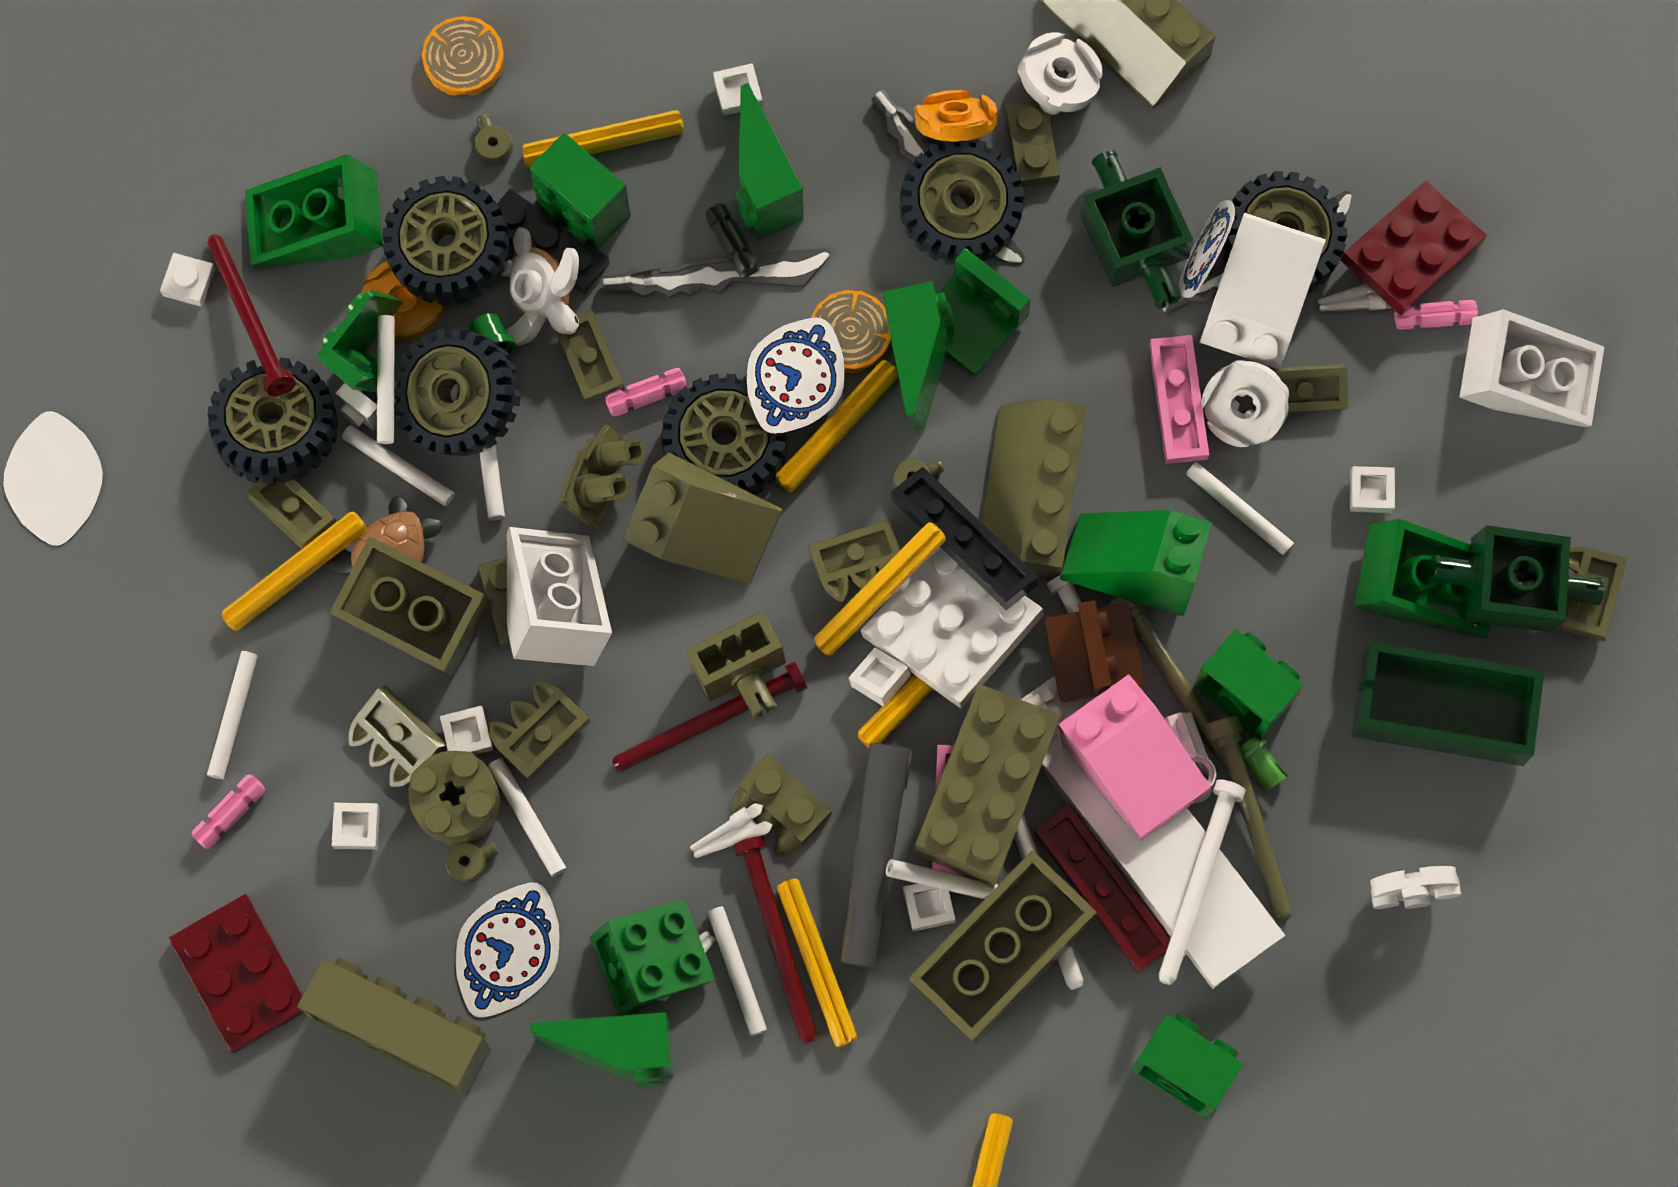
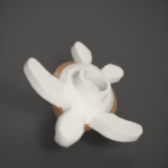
[501,228,579,346]

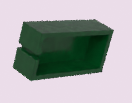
[1352,642,1545,766]

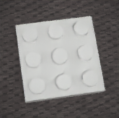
[861,547,1044,709]

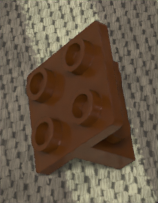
[1045,601,1145,702]

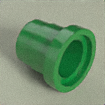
[469,313,517,359]

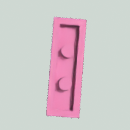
[1149,335,1209,464]

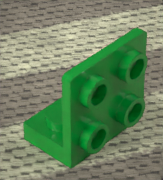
[938,248,1030,375]
[316,290,403,392]
[589,899,714,1016]

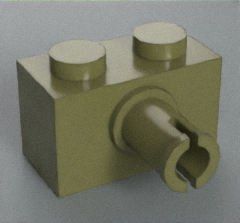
[685,611,786,720]

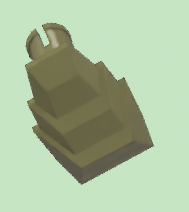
[559,424,645,530]

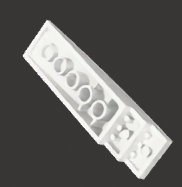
[1021,676,1285,989]

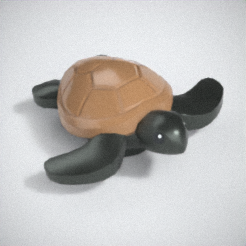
[326,496,442,575]

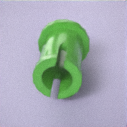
[1240,735,1289,793]

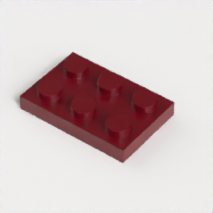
[1340,180,1487,316]
[168,894,303,1054]

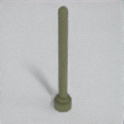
[1108,597,1229,771]
[1205,715,1292,921]

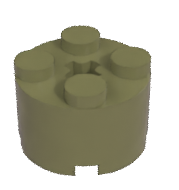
[408,751,501,846]

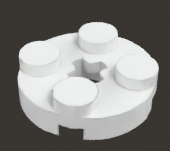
[1018,32,1102,115]
[1202,360,1289,447]
[1370,866,1462,909]

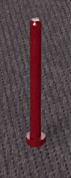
[207,234,295,397]
[612,662,808,771]
[733,836,817,1044]

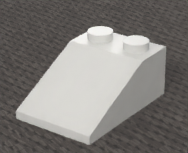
[1200,213,1325,369]
[1459,309,1604,428]
[507,527,612,666]

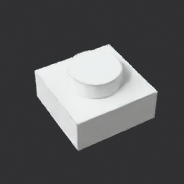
[713,63,763,116]
[160,253,216,307]
[336,383,377,431]
[1350,466,1395,513]
[848,647,911,707]
[440,706,493,755]
[332,803,380,850]
[902,883,956,932]

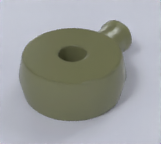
[474,114,513,165]
[892,459,944,489]
[445,841,499,883]

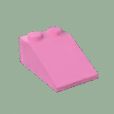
[1058,674,1211,841]

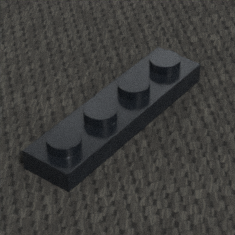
[891,467,1038,610]

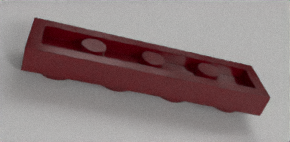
[1033,804,1170,973]

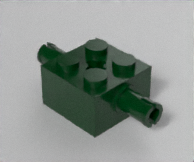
[1080,150,1194,309]
[1428,525,1605,632]

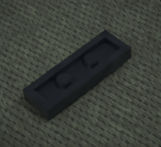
[497,188,610,295]

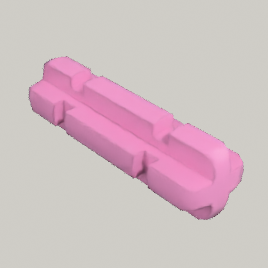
[1394,300,1478,330]
[605,368,687,417]
[192,774,266,849]

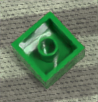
[529,133,631,250]
[1193,629,1303,740]
[1131,1014,1244,1119]

